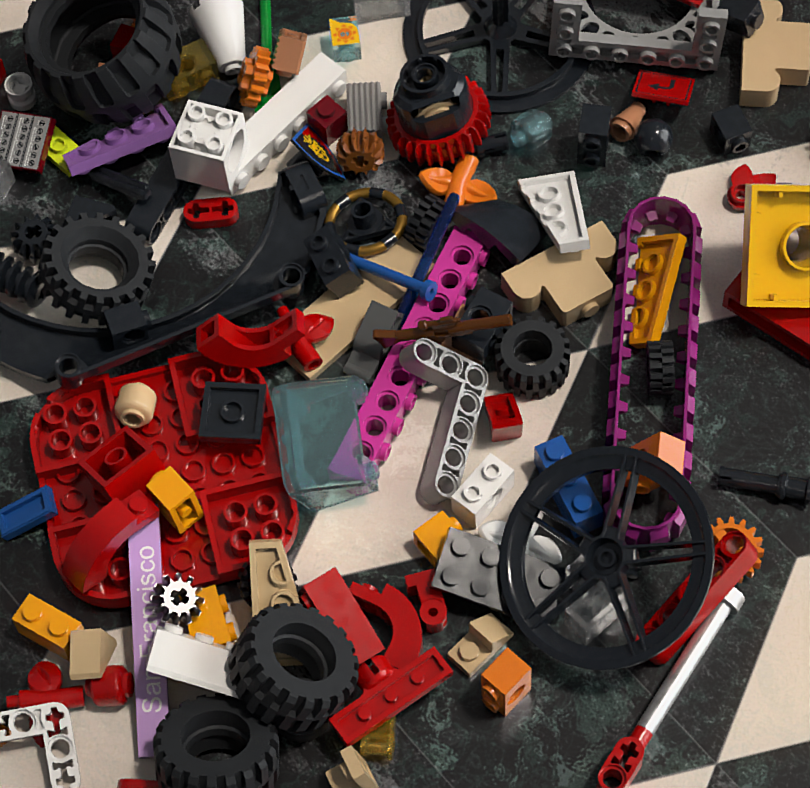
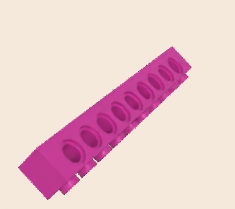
[329,225,490,496]

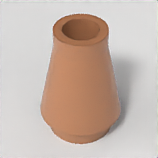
[610,102,646,142]

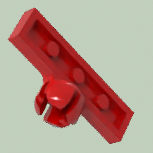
[328,646,453,747]

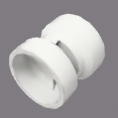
[4,72,37,111]

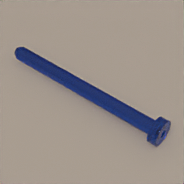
[398,192,460,326]

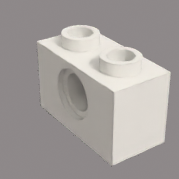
[451,453,514,529]

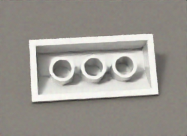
[145,623,238,698]

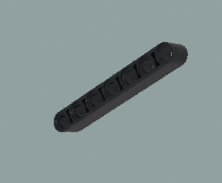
[124,77,240,245]

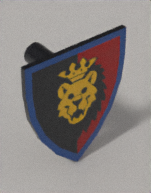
[286,123,346,181]

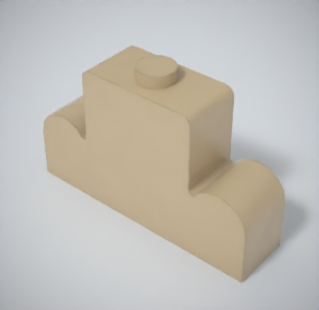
[739,0,810,107]
[501,221,617,326]

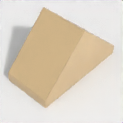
[69,628,117,680]

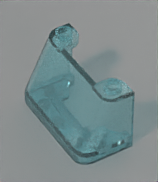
[272,375,380,512]

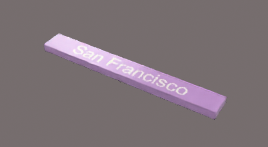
[128,504,169,759]

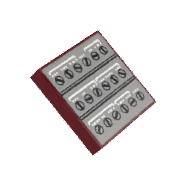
[0,110,56,174]

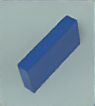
[0,485,58,541]

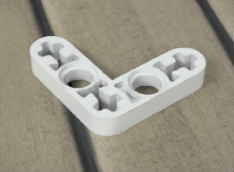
[0,702,81,788]

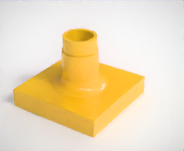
[740,183,810,308]

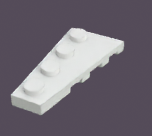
[517,171,590,253]

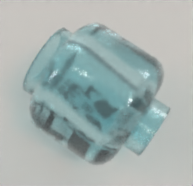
[510,109,553,151]

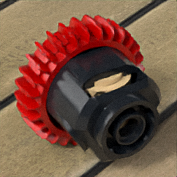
[386,54,492,167]

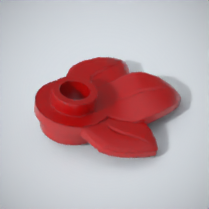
[727,164,776,210]

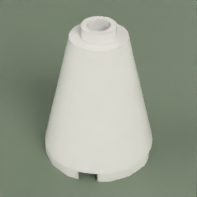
[188,0,246,75]

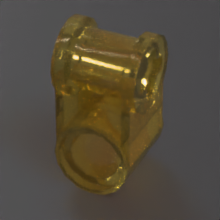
[360,715,397,760]

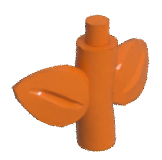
[418,154,497,219]

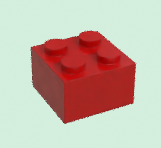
[77,425,166,502]

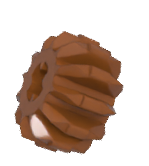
[336,127,385,175]

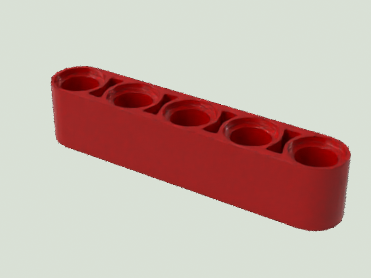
[635,531,758,665]

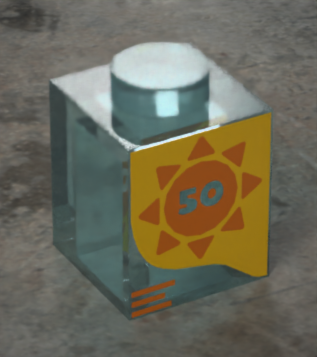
[329,15,362,62]

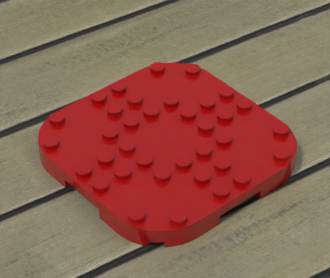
[30,351,299,608]

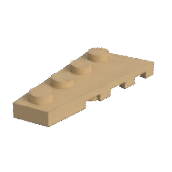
[249,539,303,666]

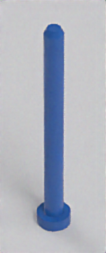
[350,253,438,302]

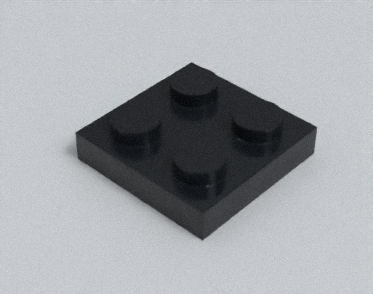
[198,381,267,445]

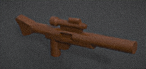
[373,314,513,348]

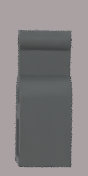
[343,300,405,385]

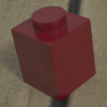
[306,95,348,147]

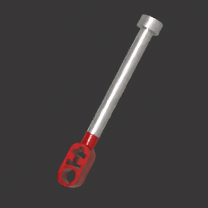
[597,587,745,788]

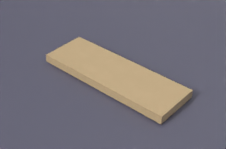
[285,236,435,383]

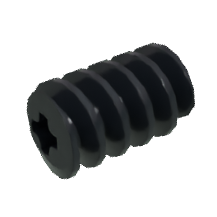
[0,252,47,308]

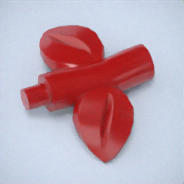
[276,306,334,372]
[6,661,85,748]

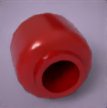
[85,665,135,707]

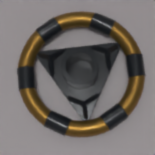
[324,187,408,257]

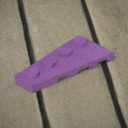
[62,103,176,177]

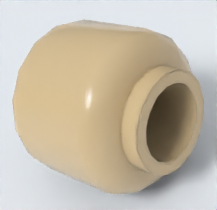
[114,382,157,428]

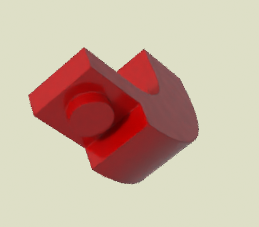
[196,308,305,368]
[62,490,160,594]
[349,582,423,669]

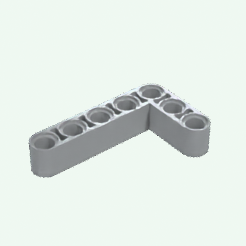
[399,338,488,505]

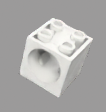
[168,99,249,192]

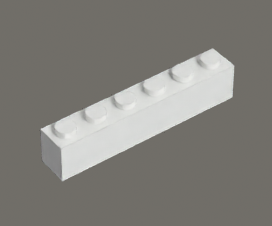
[226,52,347,195]

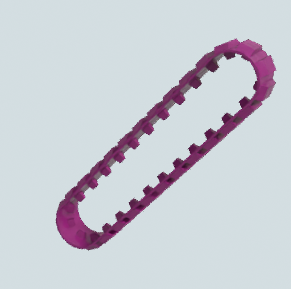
[601,196,703,552]

